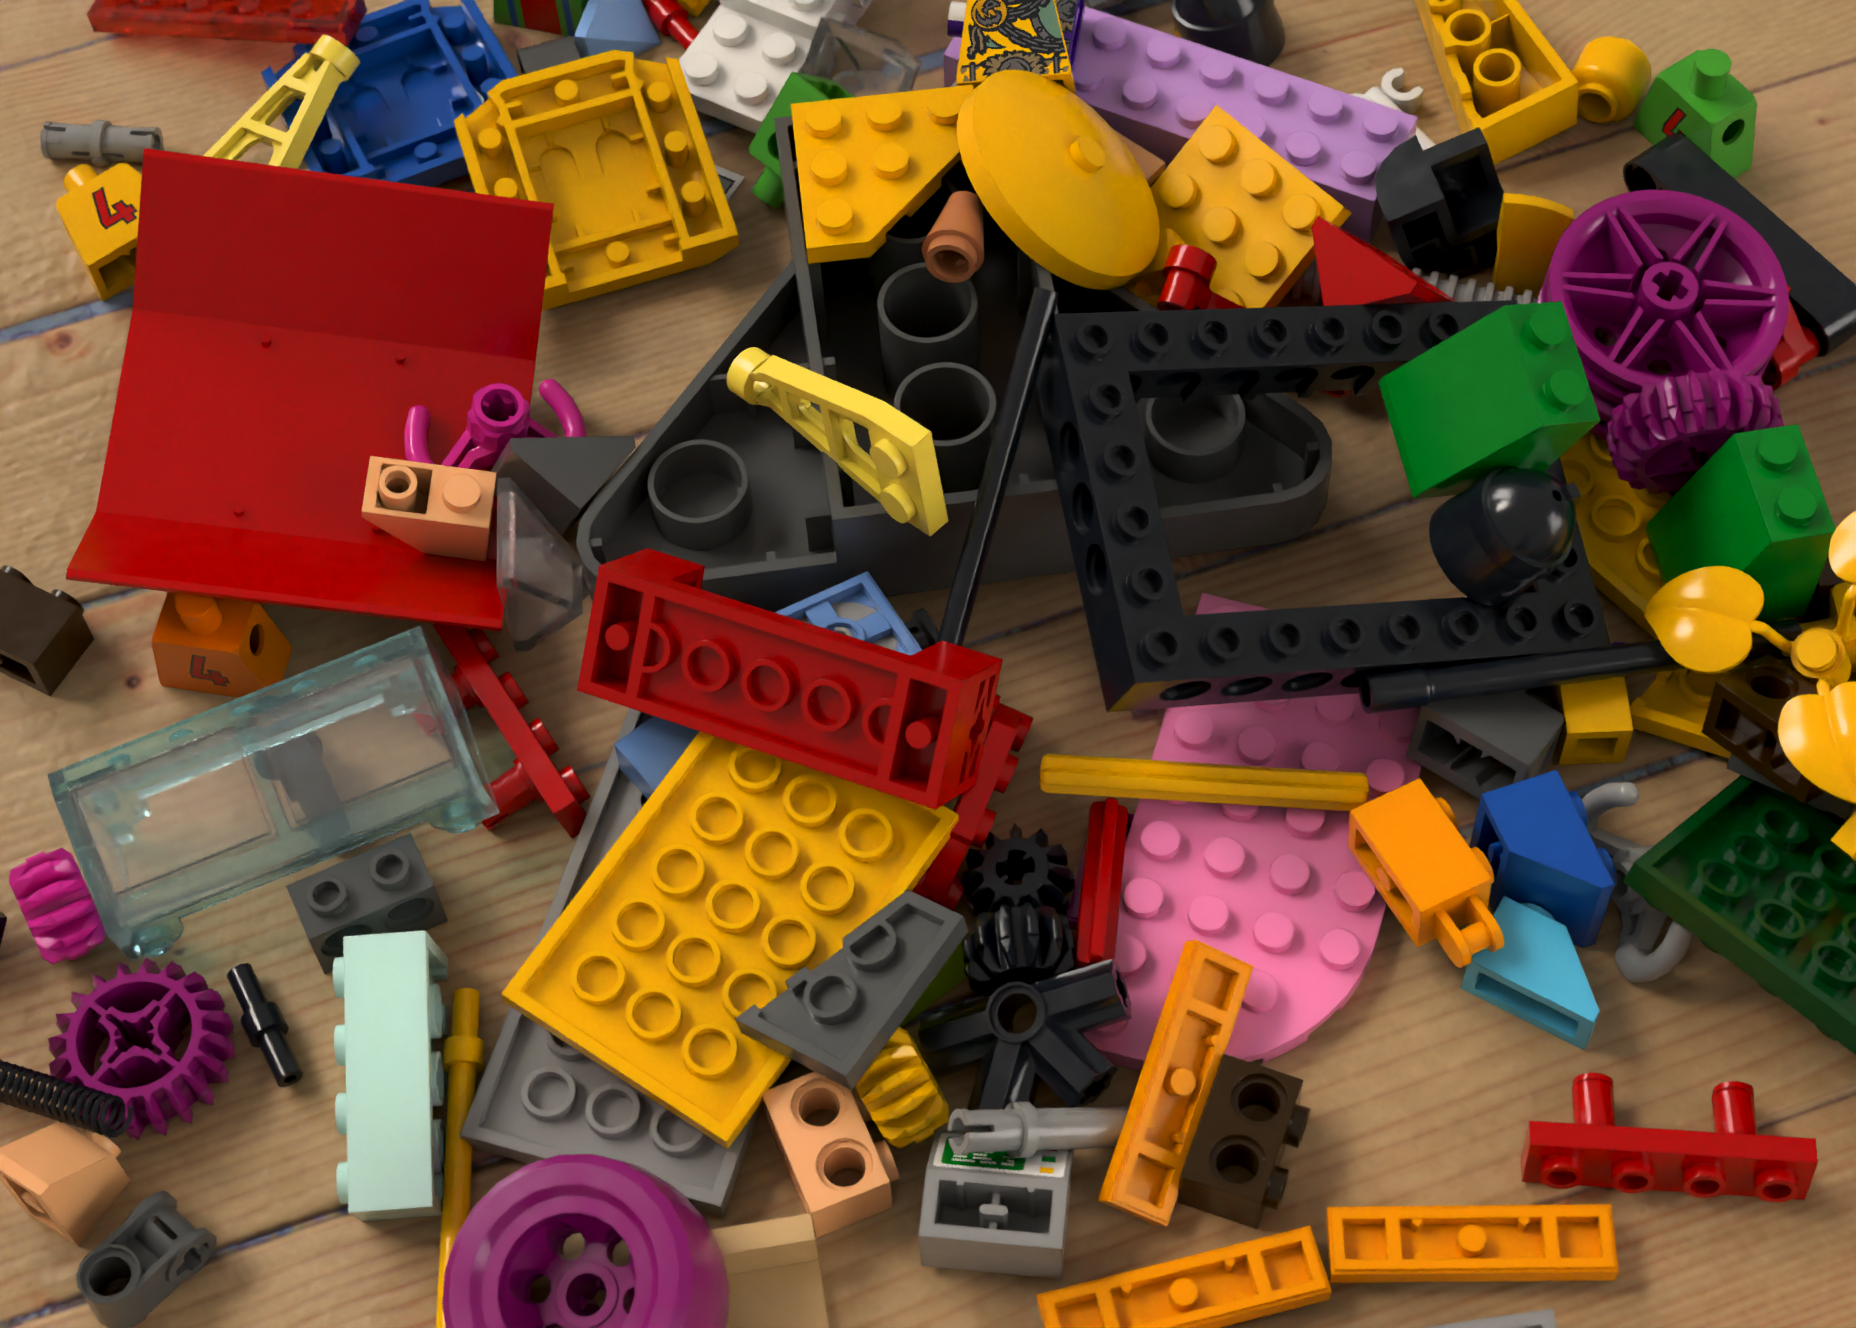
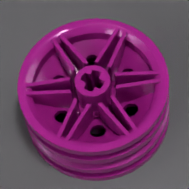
[1537,190,1789,440]

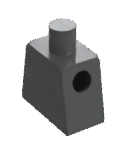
[1406,688,1565,799]

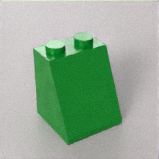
[1378,301,1601,499]
[1645,424,1836,622]

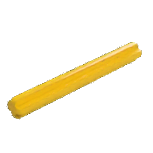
[1040,754,1369,811]

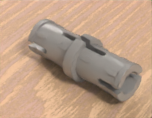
[40,120,163,166]

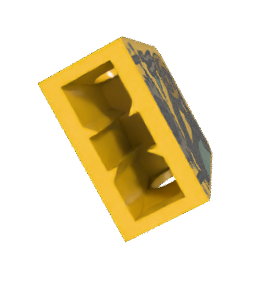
[956,0,1076,94]

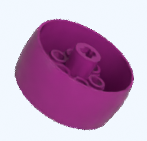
[442,1154,729,1328]

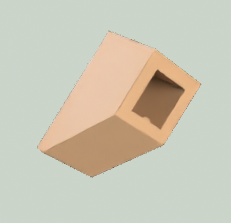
[361,456,496,561]

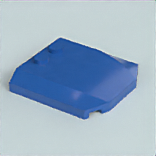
[261,0,518,187]

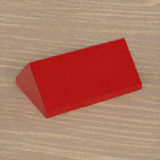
[1311,216,1457,306]

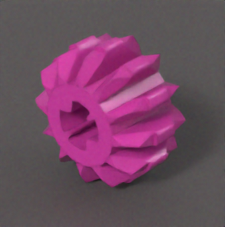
[9,848,106,965]

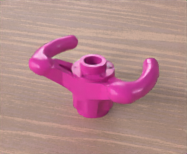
[404,379,588,470]

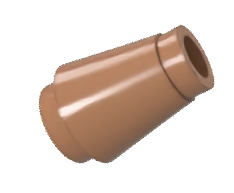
[922,191,984,283]

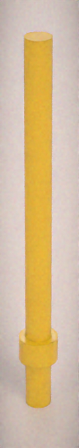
[435,988,485,1328]

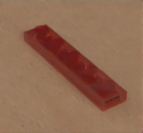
[87,0,367,46]

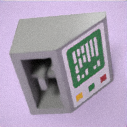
[918,1130,1074,1279]

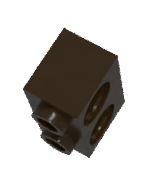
[1702,654,1825,804]
[1177,1054,1311,1229]

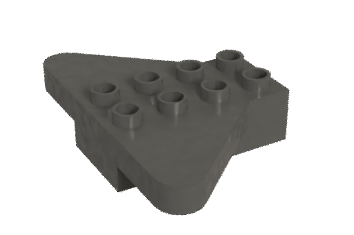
[576,116,1332,612]

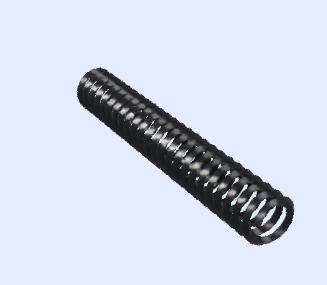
[0,1059,133,1138]

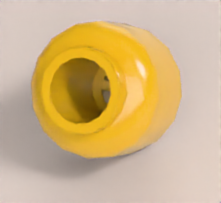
[1571,36,1651,123]

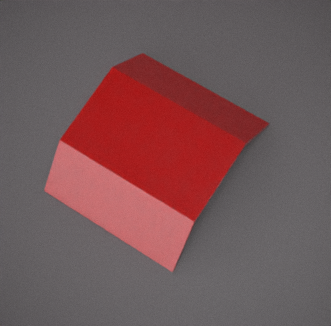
[66,148,554,631]

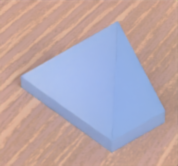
[574,0,662,59]

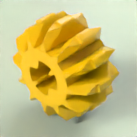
[855,1027,949,1149]

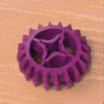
[1606,367,1784,496]
[48,957,235,1141]

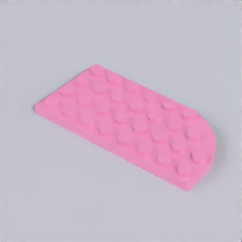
[1082,593,1422,1071]

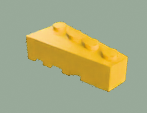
[1414,0,1579,165]

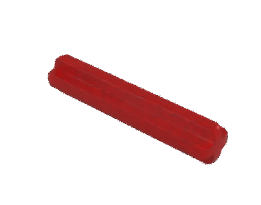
[1074,797,1128,968]

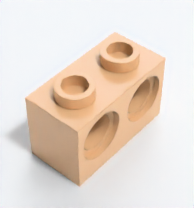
[763,1071,899,1238]

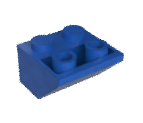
[1469,770,1617,948]

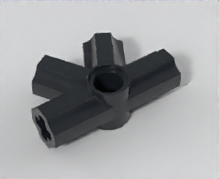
[918,959,1132,1110]

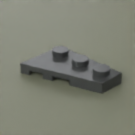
[735,890,969,1090]

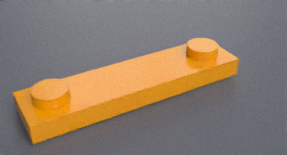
[1097,940,1254,1227]
[1326,1204,1619,1283]
[1036,1226,1332,1328]

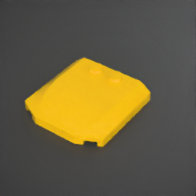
[453,50,739,311]

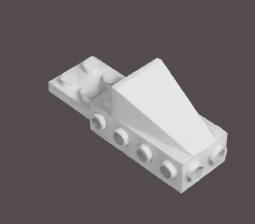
[679,0,873,134]

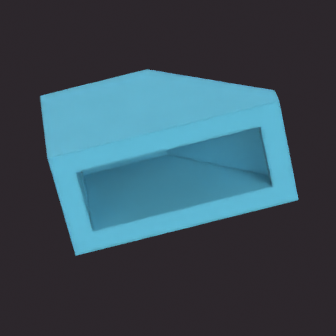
[1461,896,1600,1050]

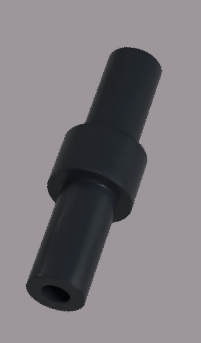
[227,963,303,1087]

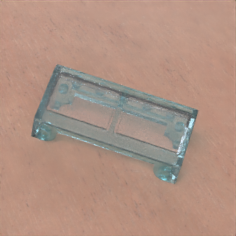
[47,626,500,961]

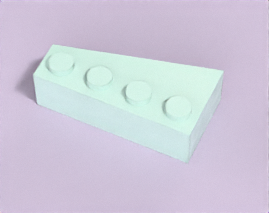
[333,930,448,1221]

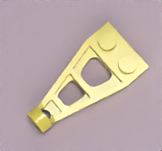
[203,35,360,169]
[727,347,948,537]

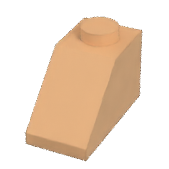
[0,1121,131,1247]

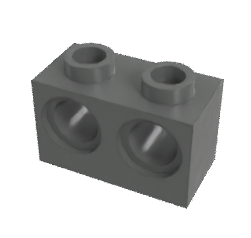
[286,833,448,974]

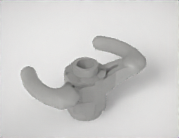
[1582,782,1694,983]

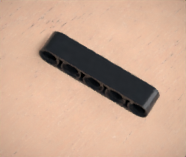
[1623,133,1856,357]

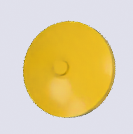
[957,69,1160,290]

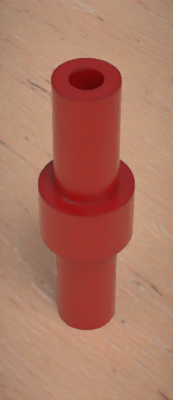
[641,0,700,50]

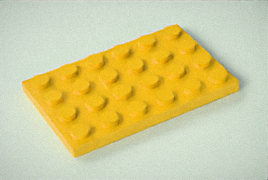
[501,731,959,1149]

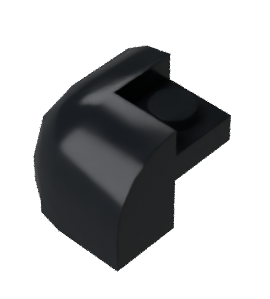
[1375,127,1505,280]

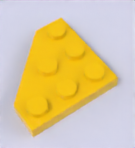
[791,85,974,264]

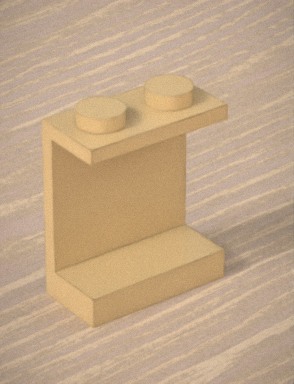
[711,1213,829,1328]

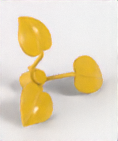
[1644,511,1856,805]

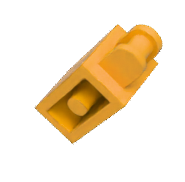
[1348,778,1504,968]

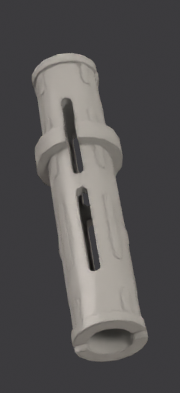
[948,1102,1129,1158]

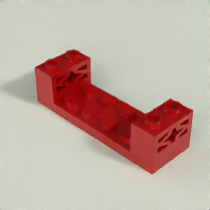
[577,548,1003,810]

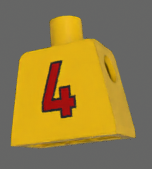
[55,163,142,302]

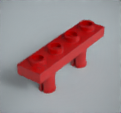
[407,624,591,839]
[1521,1073,1818,1203]

